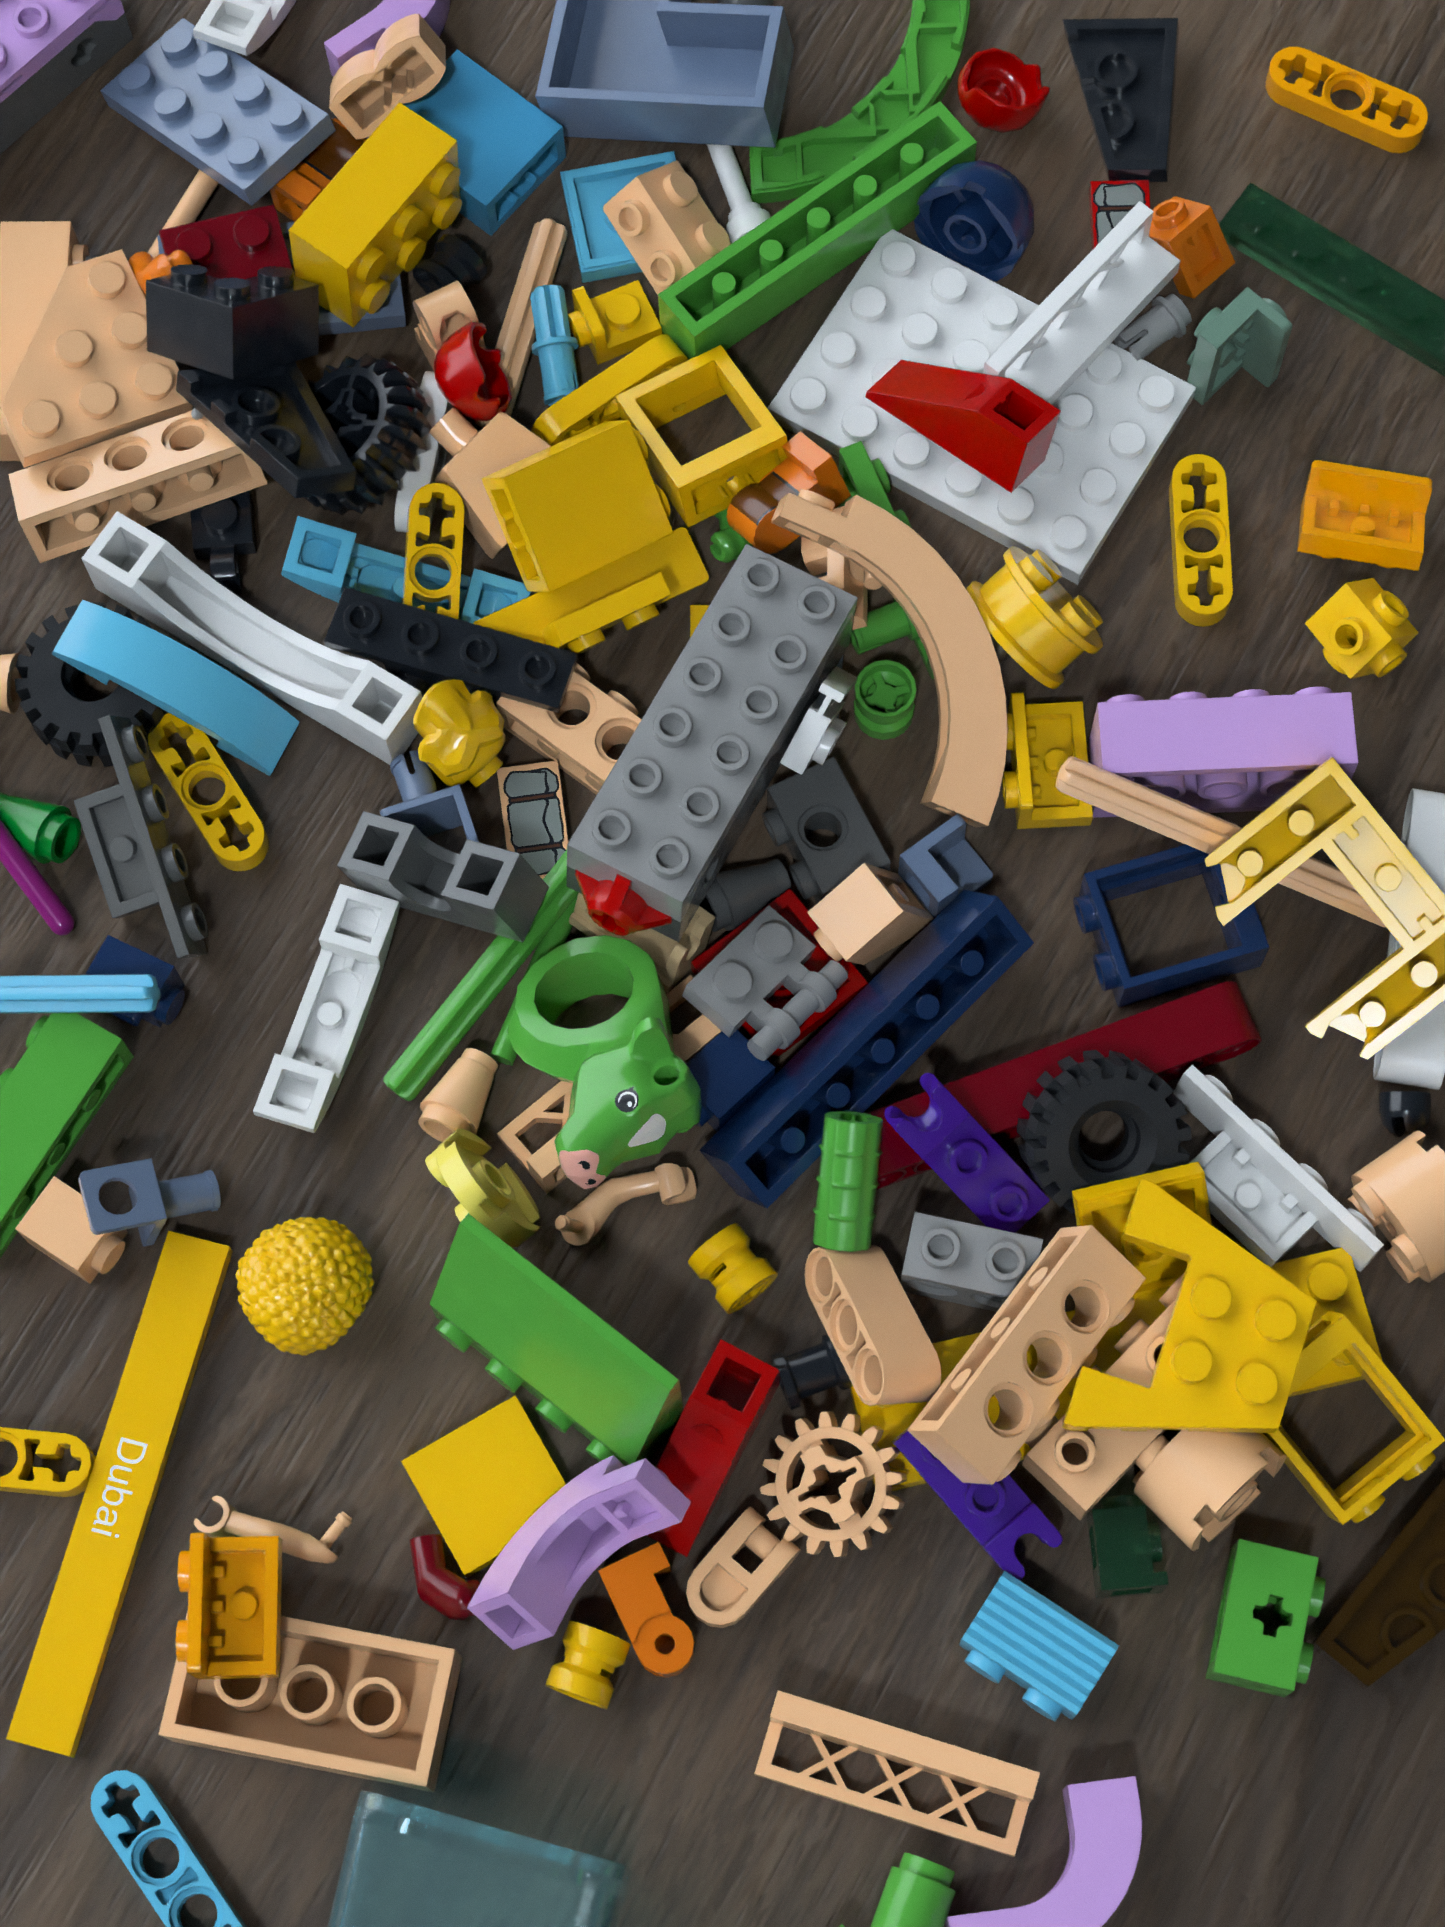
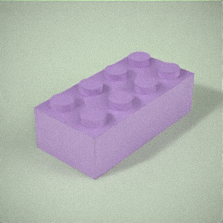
[1087,687,1358,818]

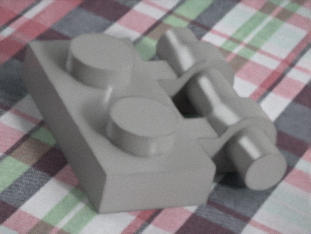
[682,906,848,1061]

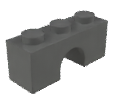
[337,811,549,942]

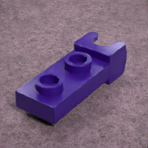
[884,1073,1050,1233]
[892,1424,1063,1580]

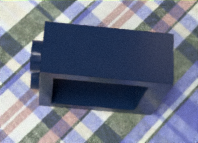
[1073,845,1270,1008]

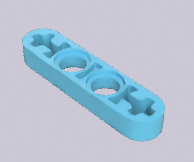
[91,1770,247,1927]

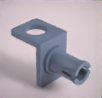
[380,750,479,842]
[78,1158,221,1247]

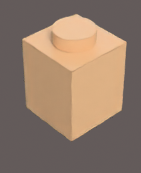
[15,1176,128,1284]

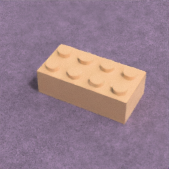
[158,1611,462,1792]

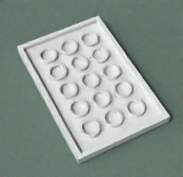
[767,229,1196,585]

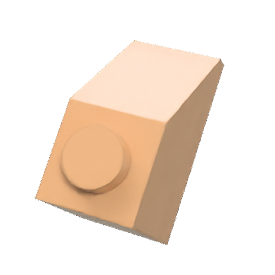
[807,863,934,965]

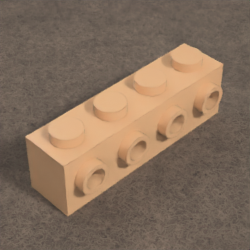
[1022,1274,1184,1520]

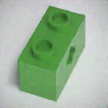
[1205,1539,1326,1697]

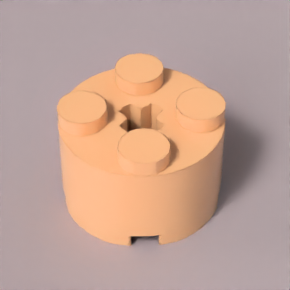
[1346,1130,1445,1283]
[1133,1430,1286,1551]

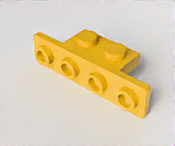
[473,527,709,654]

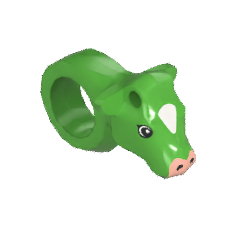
[507,935,702,1189]

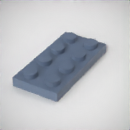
[100,18,335,206]

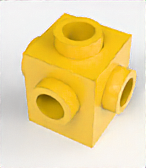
[1305,578,1419,679]

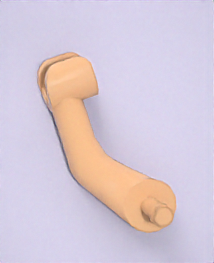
[555,1163,697,1246]
[194,1496,353,1564]

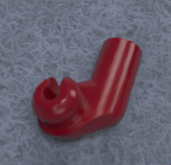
[409,1534,481,1620]

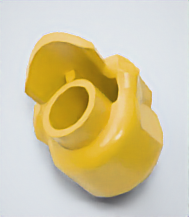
[413,679,505,787]

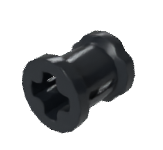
[770,1334,852,1410]

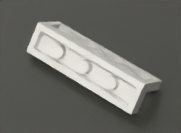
[983,201,1181,405]

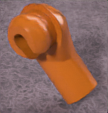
[128,250,193,295]

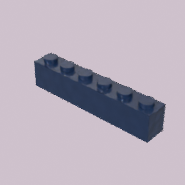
[699,890,1034,1208]

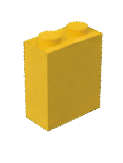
[481,420,673,592]

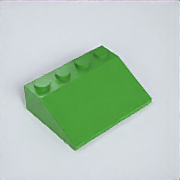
[430,1213,684,1466]

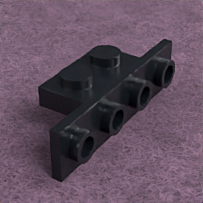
[324,587,578,713]

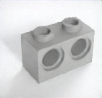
[900,1212,1043,1312]

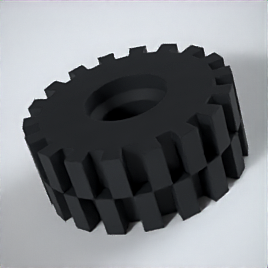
[15,602,168,767]
[1017,1050,1192,1216]

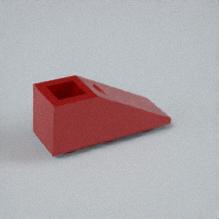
[865,360,1061,493]
[645,1339,780,1558]

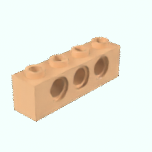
[8,411,268,563]
[496,663,642,795]
[907,1225,1146,1485]

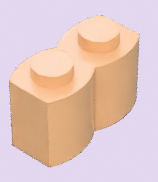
[329,14,446,140]

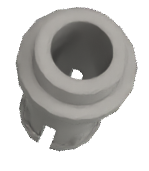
[1114,294,1192,361]

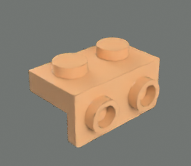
[603,160,731,295]

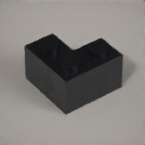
[146,264,319,380]

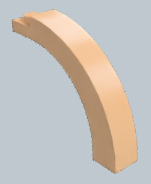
[770,489,1008,827]

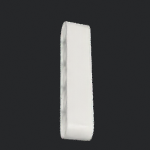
[1373,788,1445,1090]

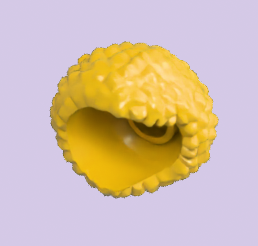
[235,1217,374,1356]

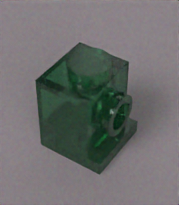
[1086,1495,1169,1599]

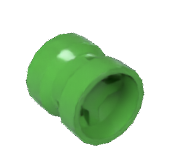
[853,660,917,740]

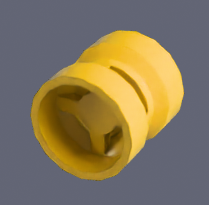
[688,1223,778,1314]
[545,1621,631,1709]

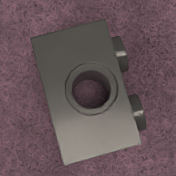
[762,757,891,903]

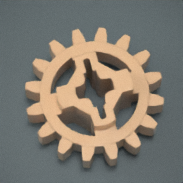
[760,1411,907,1557]

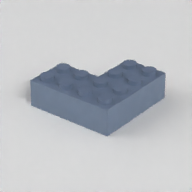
[535,0,794,148]

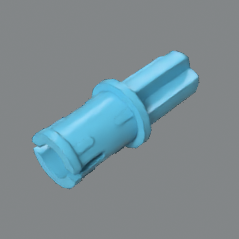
[530,285,579,406]

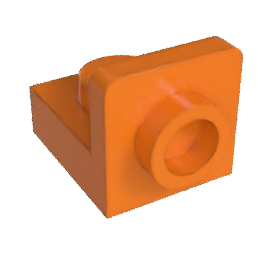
[1149,196,1235,298]

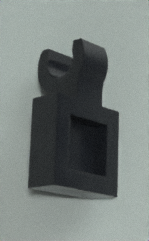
[190,491,257,594]

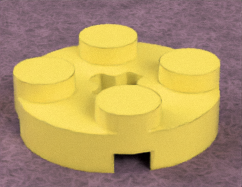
[425,1129,540,1248]

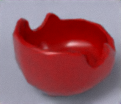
[957,48,1050,133]
[434,321,512,421]

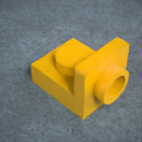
[568,280,662,364]

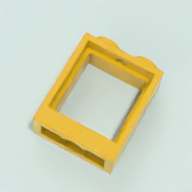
[615,345,788,528]
[1263,1310,1445,1525]

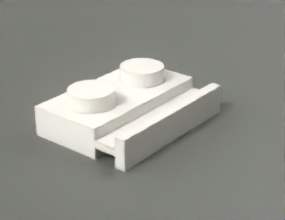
[780,666,857,775]

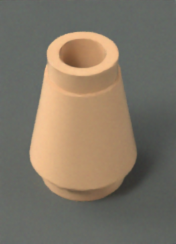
[418,1048,498,1142]

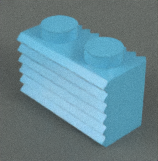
[959,1571,1119,1721]

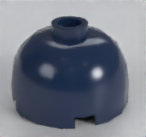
[914,160,1034,282]

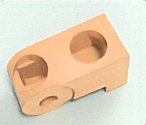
[413,280,486,370]

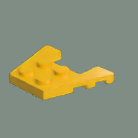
[1062,1178,1317,1433]

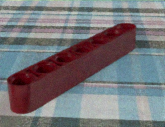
[867,981,1262,1190]

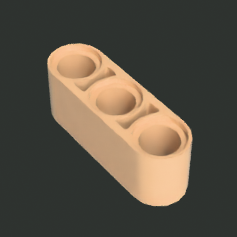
[804,1245,941,1406]

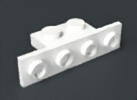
[1172,1065,1384,1272]

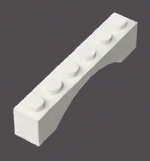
[81,511,422,765]

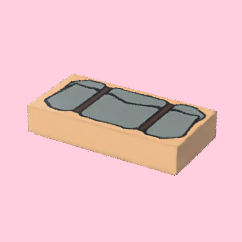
[497,760,569,879]

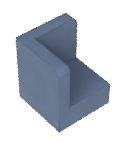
[898,814,993,918]

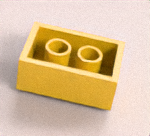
[288,102,462,328]

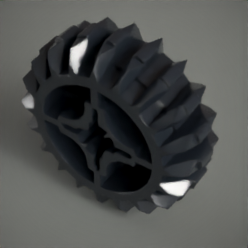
[303,353,432,516]

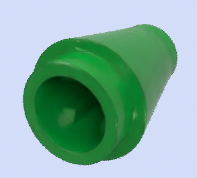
[0,792,81,864]

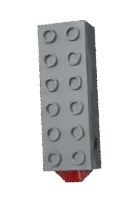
[566,544,858,942]

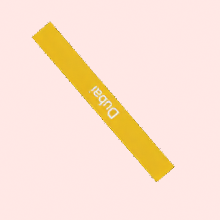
[6,1230,233,1758]

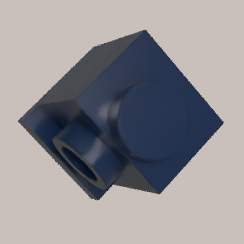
[85,935,185,1028]

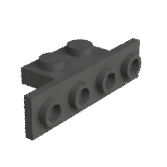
[73,715,208,958]

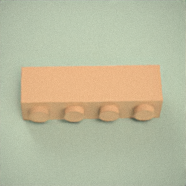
[0,221,89,461]

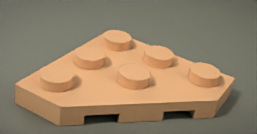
[0,249,193,468]

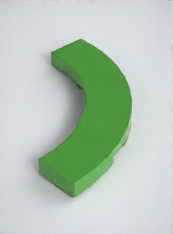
[749,0,970,204]

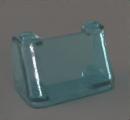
[327,1790,631,1927]

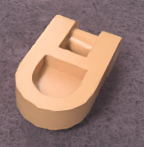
[686,1506,801,1628]

